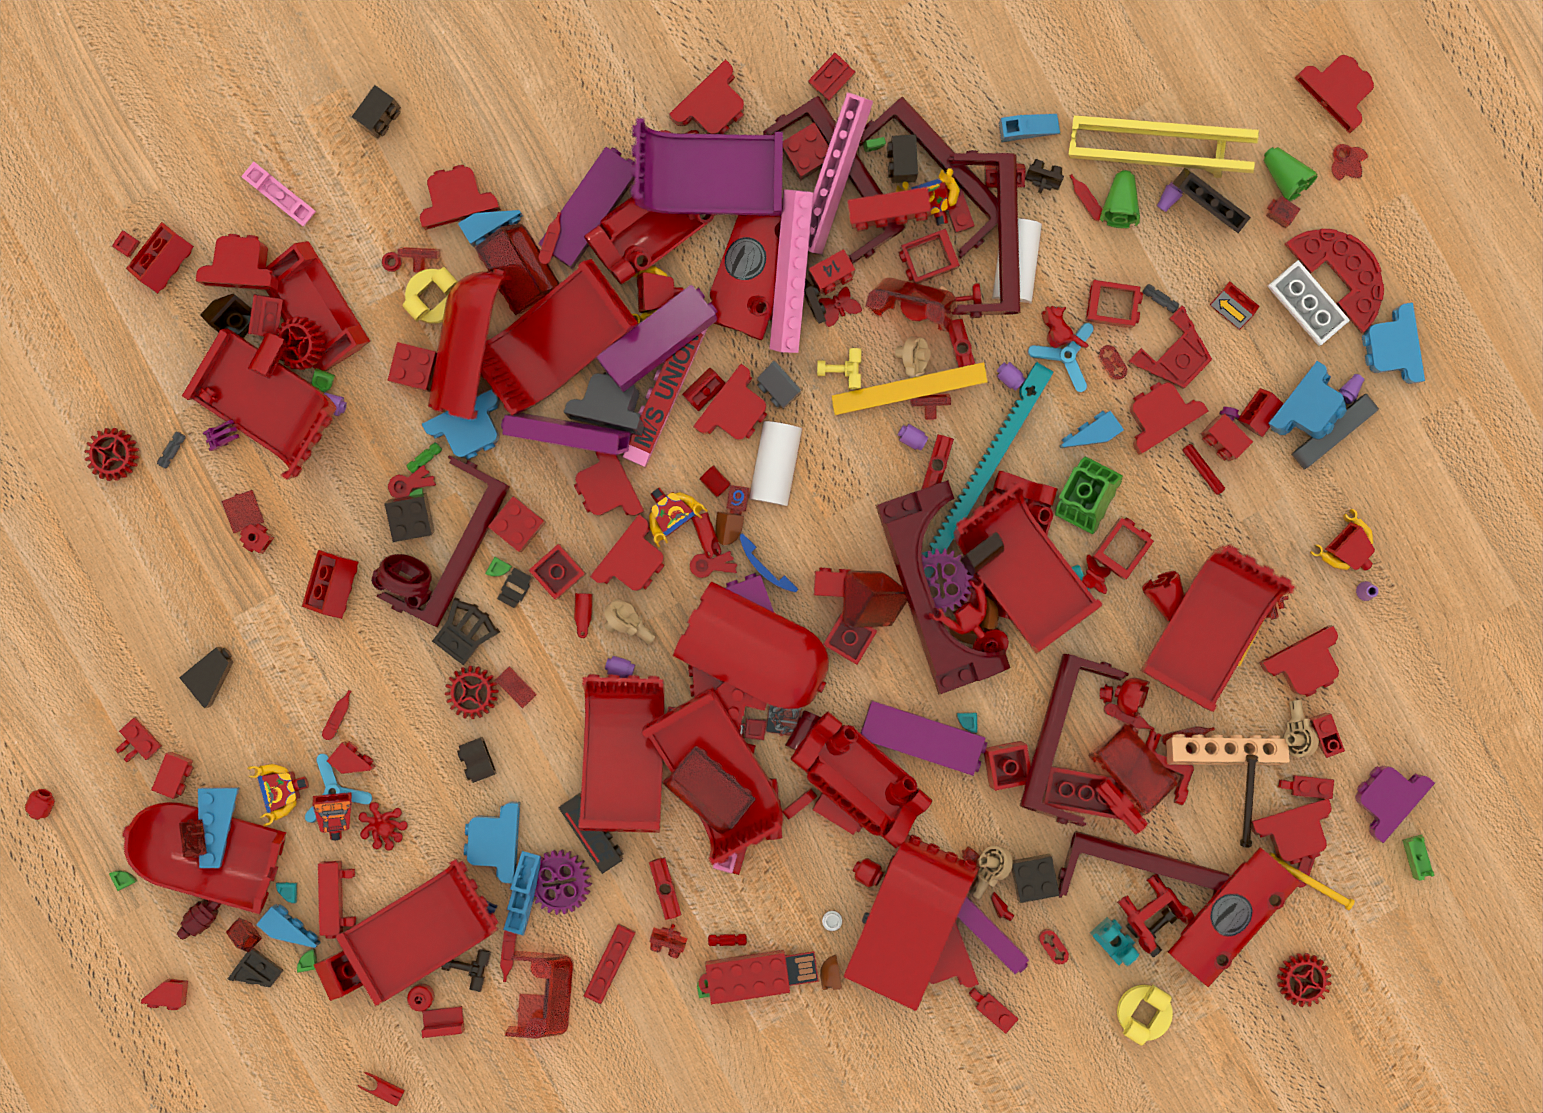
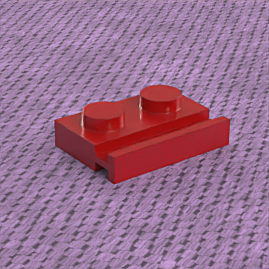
[808,52,856,102]
[248,294,283,336]

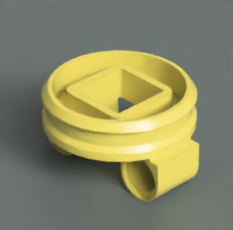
[402,267,458,323]
[1117,985,1173,1046]

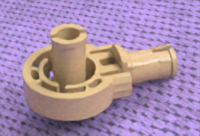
[895,336,931,379]
[604,599,656,644]
[1284,700,1319,758]
[970,846,1013,899]

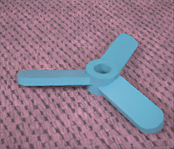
[1028,323,1093,392]
[305,754,372,823]

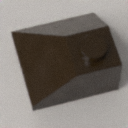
[200,293,252,338]

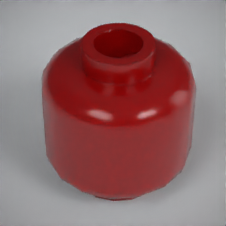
[25,789,55,820]
[853,858,884,888]
[407,983,435,1012]

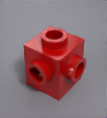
[239,523,275,554]

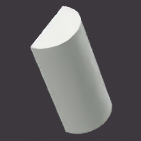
[992,218,1042,303]
[1267,260,1350,346]
[749,421,802,506]

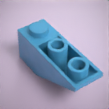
[999,114,1060,142]
[458,210,523,247]
[1059,410,1124,448]
[256,904,321,948]

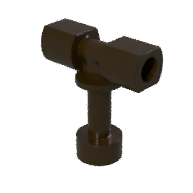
[1126,907,1178,958]
[441,949,491,992]

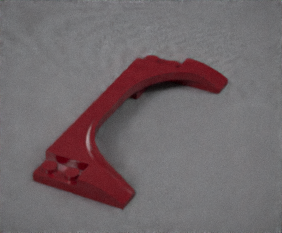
[875,480,1011,694]

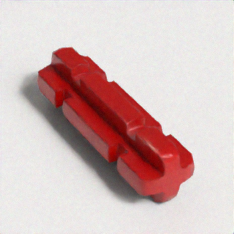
[708,934,747,946]

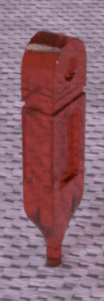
[1161,726,1215,745]

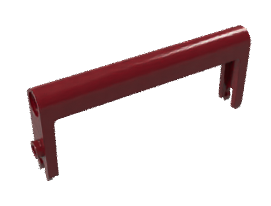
[763,96,906,264]
[859,96,998,259]
[948,150,1021,318]
[376,455,510,627]
[1019,654,1129,827]
[1058,831,1230,898]

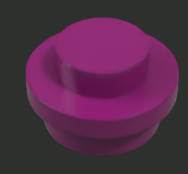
[1219,406,1239,422]

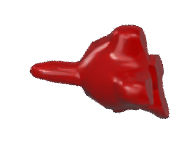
[1042,306,1089,348]

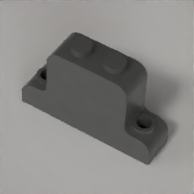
[564,372,644,436]

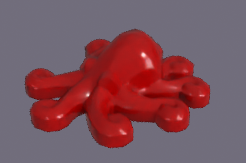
[359,802,408,851]

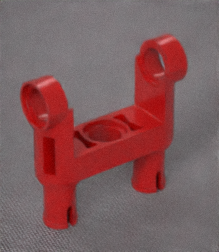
[1127,730,1194,806]
[1117,873,1194,953]

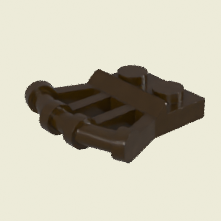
[432,597,500,665]

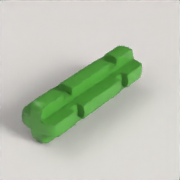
[407,442,442,473]

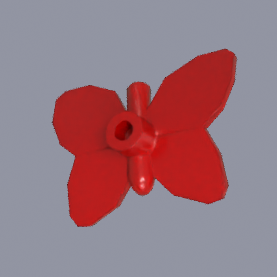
[819,287,862,327]
[1082,554,1111,594]

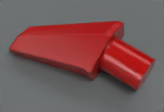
[991,892,1014,921]

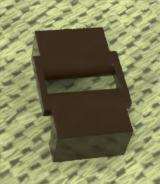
[497,568,533,608]

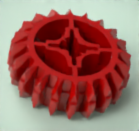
[276,316,326,370]
[84,428,140,481]
[445,666,499,719]
[1277,953,1332,1007]

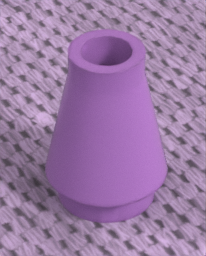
[1156,181,1183,212]
[1339,374,1364,404]
[1356,581,1378,601]

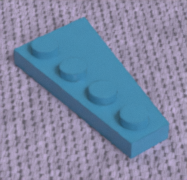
[198,787,240,868]

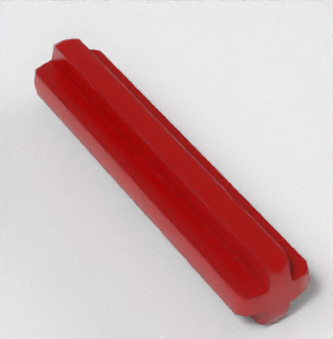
[1182,444,1225,495]

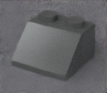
[757,360,801,409]

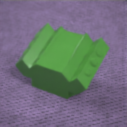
[1055,456,1123,534]

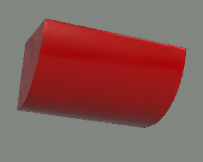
[248,333,288,379]
[1237,388,1284,437]

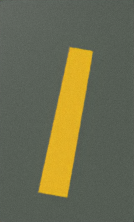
[832,362,988,415]

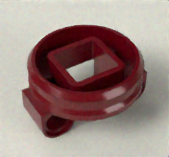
[371,554,432,610]

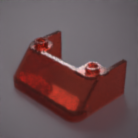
[505,951,574,1039]

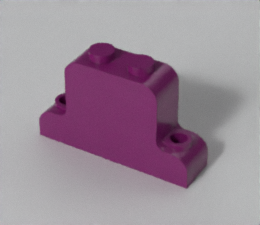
[1355,765,1435,843]

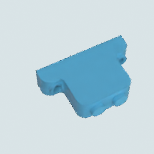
[1362,303,1425,384]
[1269,361,1347,439]
[422,389,500,460]
[464,801,520,883]

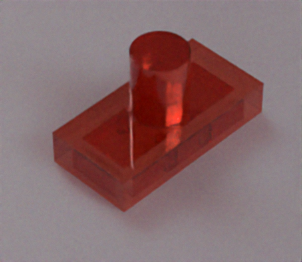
[398,247,440,272]
[910,394,951,420]
[495,666,537,709]

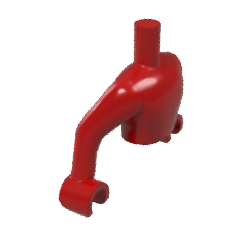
[929,576,987,639]

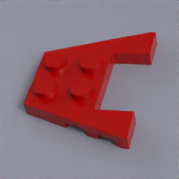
[1128,305,1212,389]

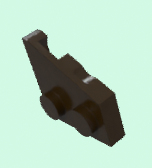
[804,278,826,324]
[228,947,284,987]

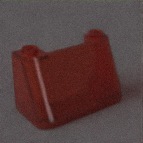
[865,278,956,332]
[1088,724,1178,816]

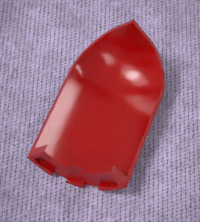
[428,269,512,420]
[673,581,829,709]
[122,802,286,914]

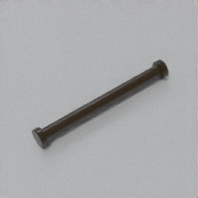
[1240,755,1258,848]

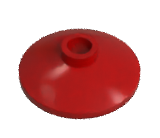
[972,629,1009,652]

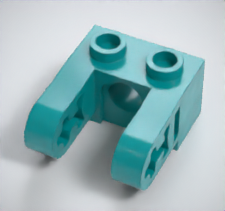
[1090,917,1140,966]

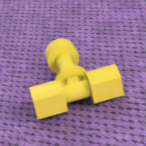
[817,348,861,390]

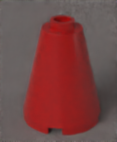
[1142,571,1184,622]

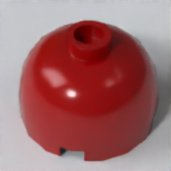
[1115,678,1150,718]

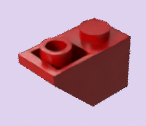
[1309,713,1345,758]
[327,741,376,774]
[141,979,188,1010]

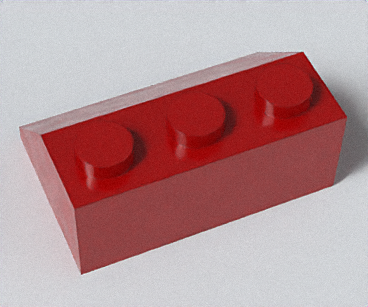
[126,222,194,294]
[302,550,359,619]

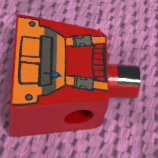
[313,792,352,841]

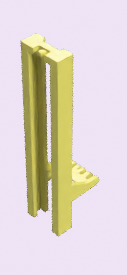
[1069,115,1259,178]

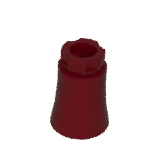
[785,710,821,750]

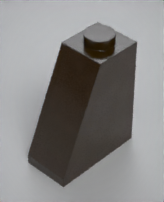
[179,647,233,708]

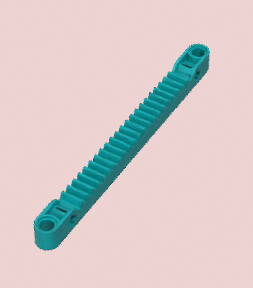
[922,362,1053,577]

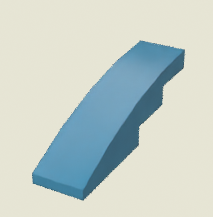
[503,851,541,936]

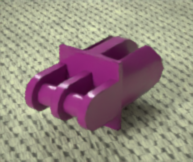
[203,420,239,451]

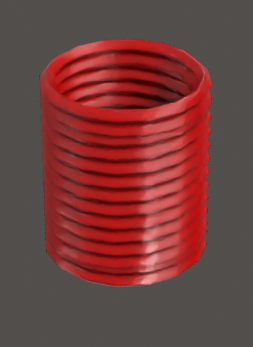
[699,465,731,498]

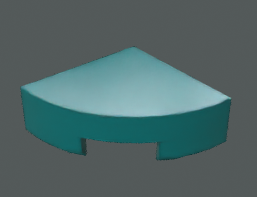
[957,713,977,733]
[276,882,297,903]

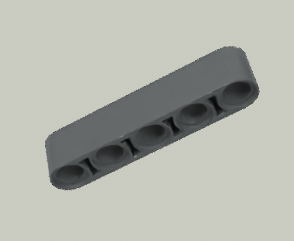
[1291,393,1379,469]

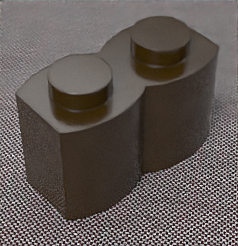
[457,737,497,783]

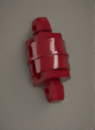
[177,899,221,940]

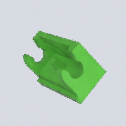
[1402,835,1435,881]

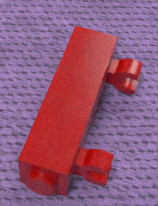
[318,861,356,939]

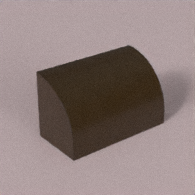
[960,532,1004,576]

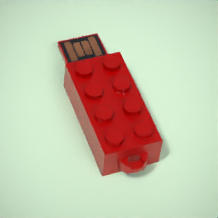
[698,949,819,1005]

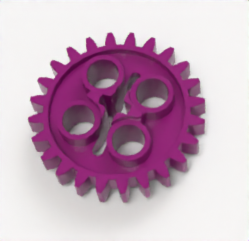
[922,548,973,613]
[534,849,592,915]

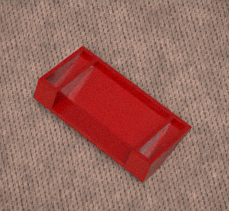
[266,241,370,372]

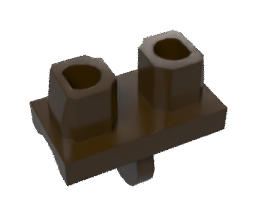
[1025,159,1064,194]

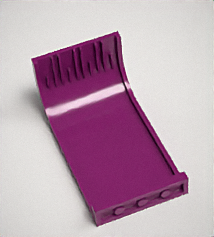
[631,118,783,216]

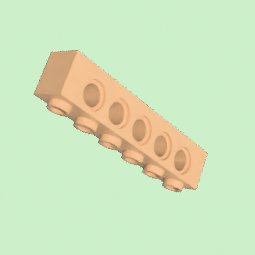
[1166,734,1290,766]

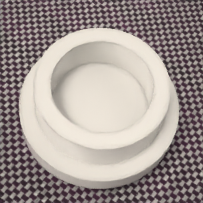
[822,911,842,931]

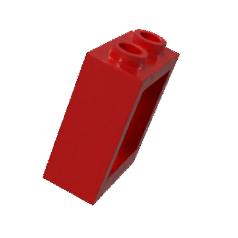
[898,228,960,285]
[1085,280,1143,328]
[1092,517,1154,580]

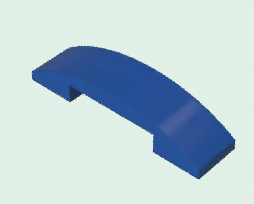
[740,533,798,592]

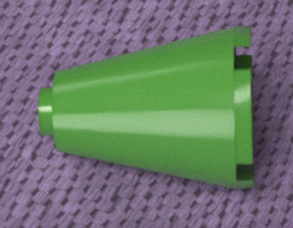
[1264,147,1318,202]
[1100,170,1140,228]

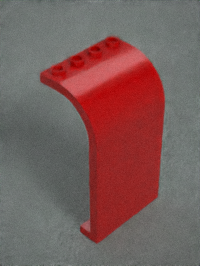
[481,259,638,416]
[182,328,336,480]
[954,481,1103,654]
[1140,544,1296,712]
[578,674,665,833]
[642,688,783,865]
[843,835,980,1011]
[335,859,499,1006]

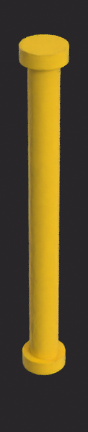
[1269,852,1355,910]

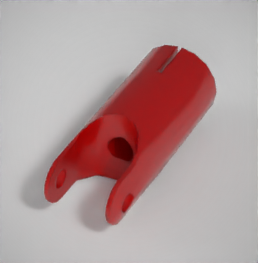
[691,512,721,558]
[574,593,593,638]
[357,1072,405,1107]

